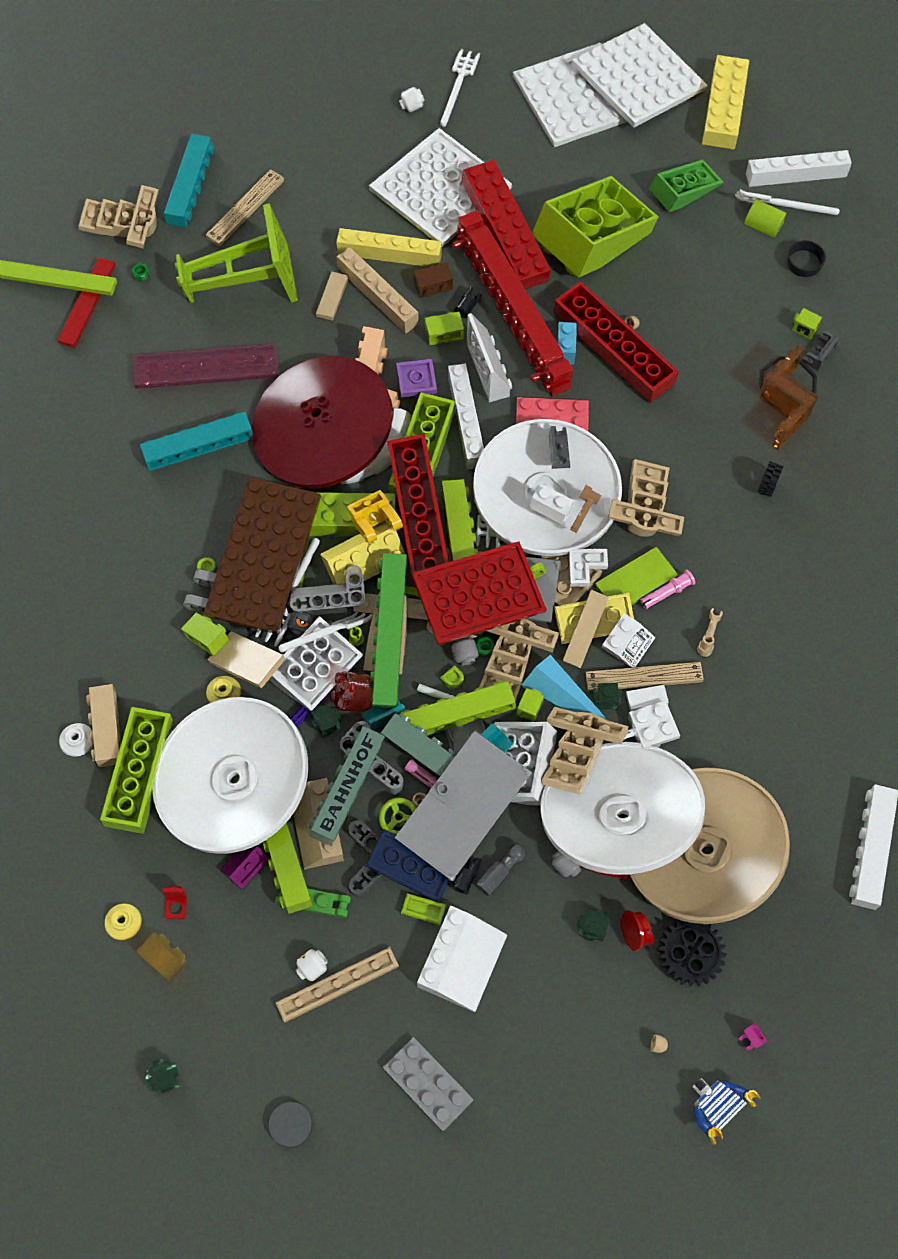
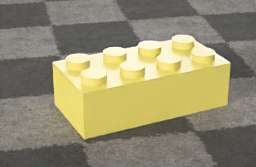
[320,521,405,585]

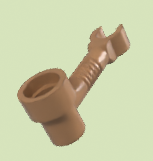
[570,485,601,533]

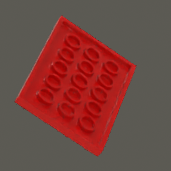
[411,541,547,645]

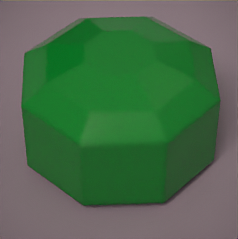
[131,263,150,281]
[476,637,495,657]

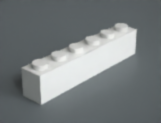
[746,150,852,187]
[448,364,484,470]
[849,784,898,910]

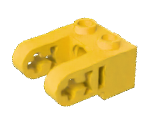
[347,490,403,544]

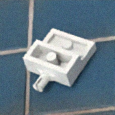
[624,701,680,749]

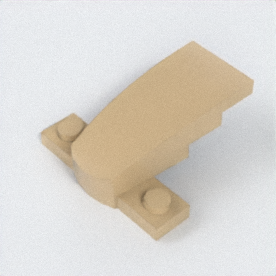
[79,185,158,248]
[608,459,684,537]
[353,592,428,674]
[479,618,559,702]
[542,707,628,795]

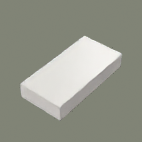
[626,685,669,712]

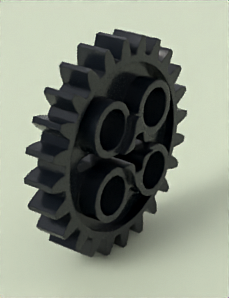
[658,920,727,987]

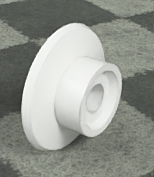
[59,723,94,757]

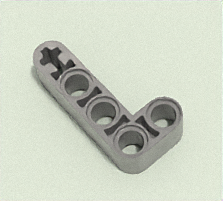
[290,565,365,612]
[340,721,404,795]

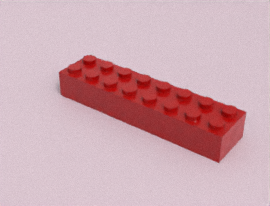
[461,160,551,289]
[553,281,679,403]
[387,434,449,588]

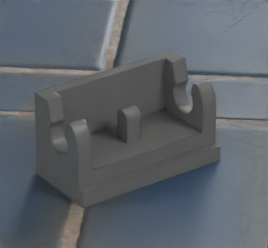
[802,331,840,371]
[548,426,570,469]

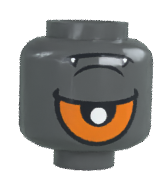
[287,611,315,637]

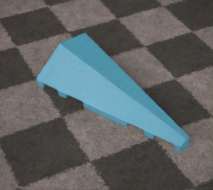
[521,655,608,721]

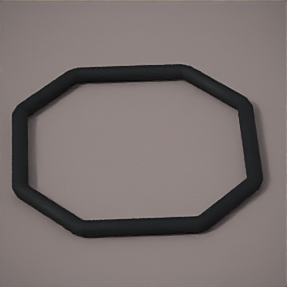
[759,356,817,407]

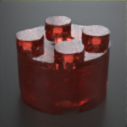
[330,671,373,713]

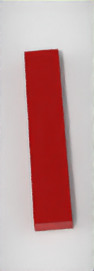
[57,257,116,348]

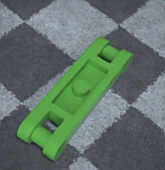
[275,888,351,918]

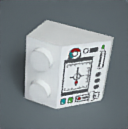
[602,613,655,668]

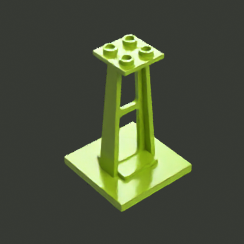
[174,203,298,303]

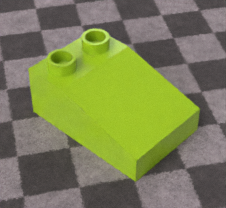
[532,176,659,277]

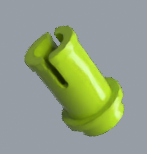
[349,627,364,647]

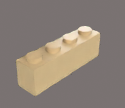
[86,684,121,768]

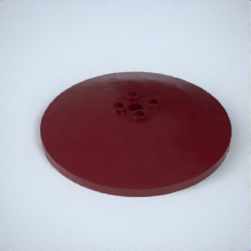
[252,356,393,488]

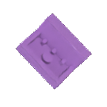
[396,359,437,404]

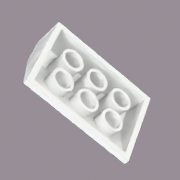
[467,314,512,402]
[269,617,363,711]
[495,722,557,806]
[417,906,507,1012]

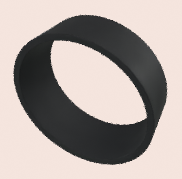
[787,240,826,277]

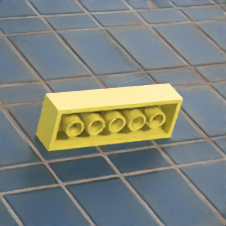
[702,55,749,149]

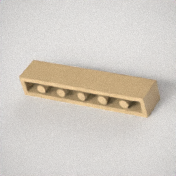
[337,247,419,334]

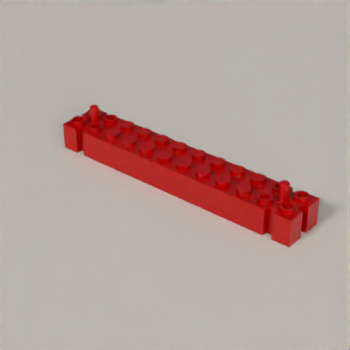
[452,210,573,397]

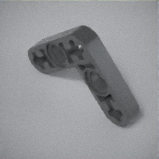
[348,820,382,897]

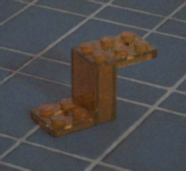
[760,345,818,450]

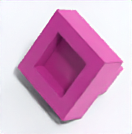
[739,1023,768,1050]

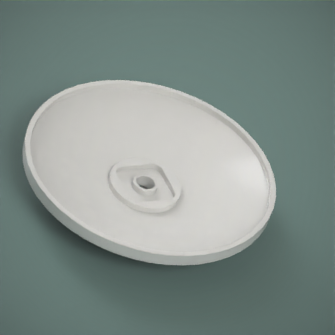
[473,419,622,556]
[152,697,308,854]
[541,742,705,875]

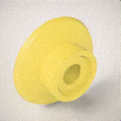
[206,676,241,703]
[104,903,142,940]

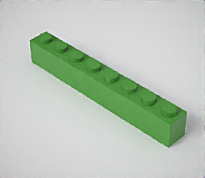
[369,553,407,709]

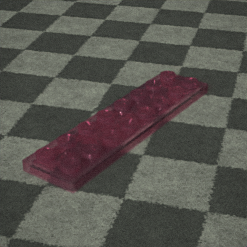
[134,343,278,389]

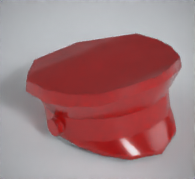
[620,910,654,951]

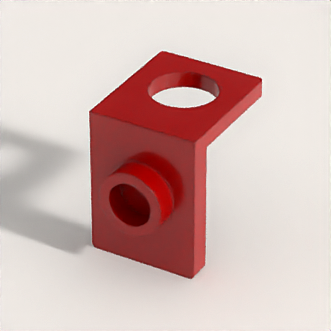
[163,886,188,919]

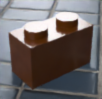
[413,263,453,298]

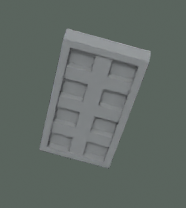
[383,1037,474,1132]

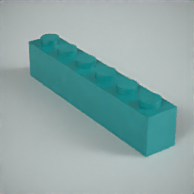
[164,134,214,227]
[140,412,253,471]

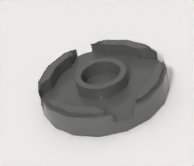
[268,1102,312,1148]

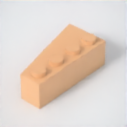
[355,326,388,374]

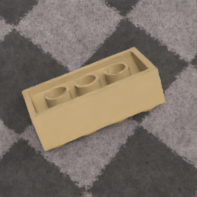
[293,778,344,869]

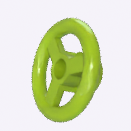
[379,798,416,835]

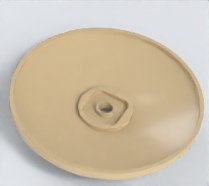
[630,768,790,924]

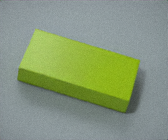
[401,893,446,926]

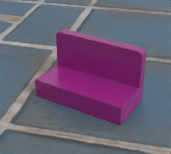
[219,845,269,889]

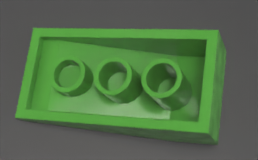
[649,159,723,212]

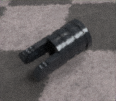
[454,286,482,319]
[451,858,481,895]

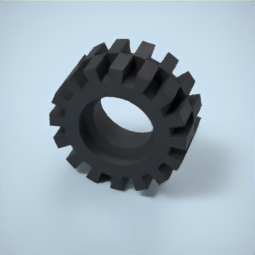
[757,461,784,497]

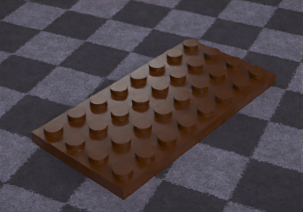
[204,477,321,634]

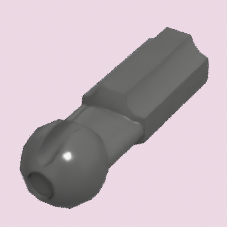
[476,843,525,897]

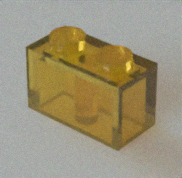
[136,933,187,983]

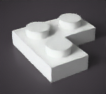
[569,549,608,587]

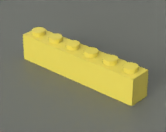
[337,228,442,267]

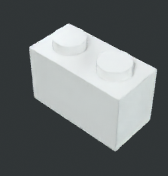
[529,483,574,525]

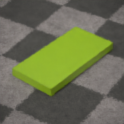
[595,547,678,605]

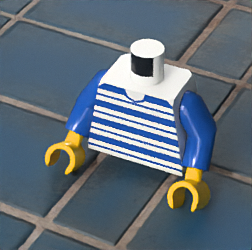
[692,1078,761,1145]

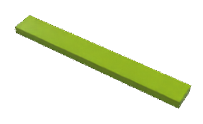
[0,260,117,296]

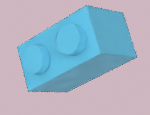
[557,322,577,365]

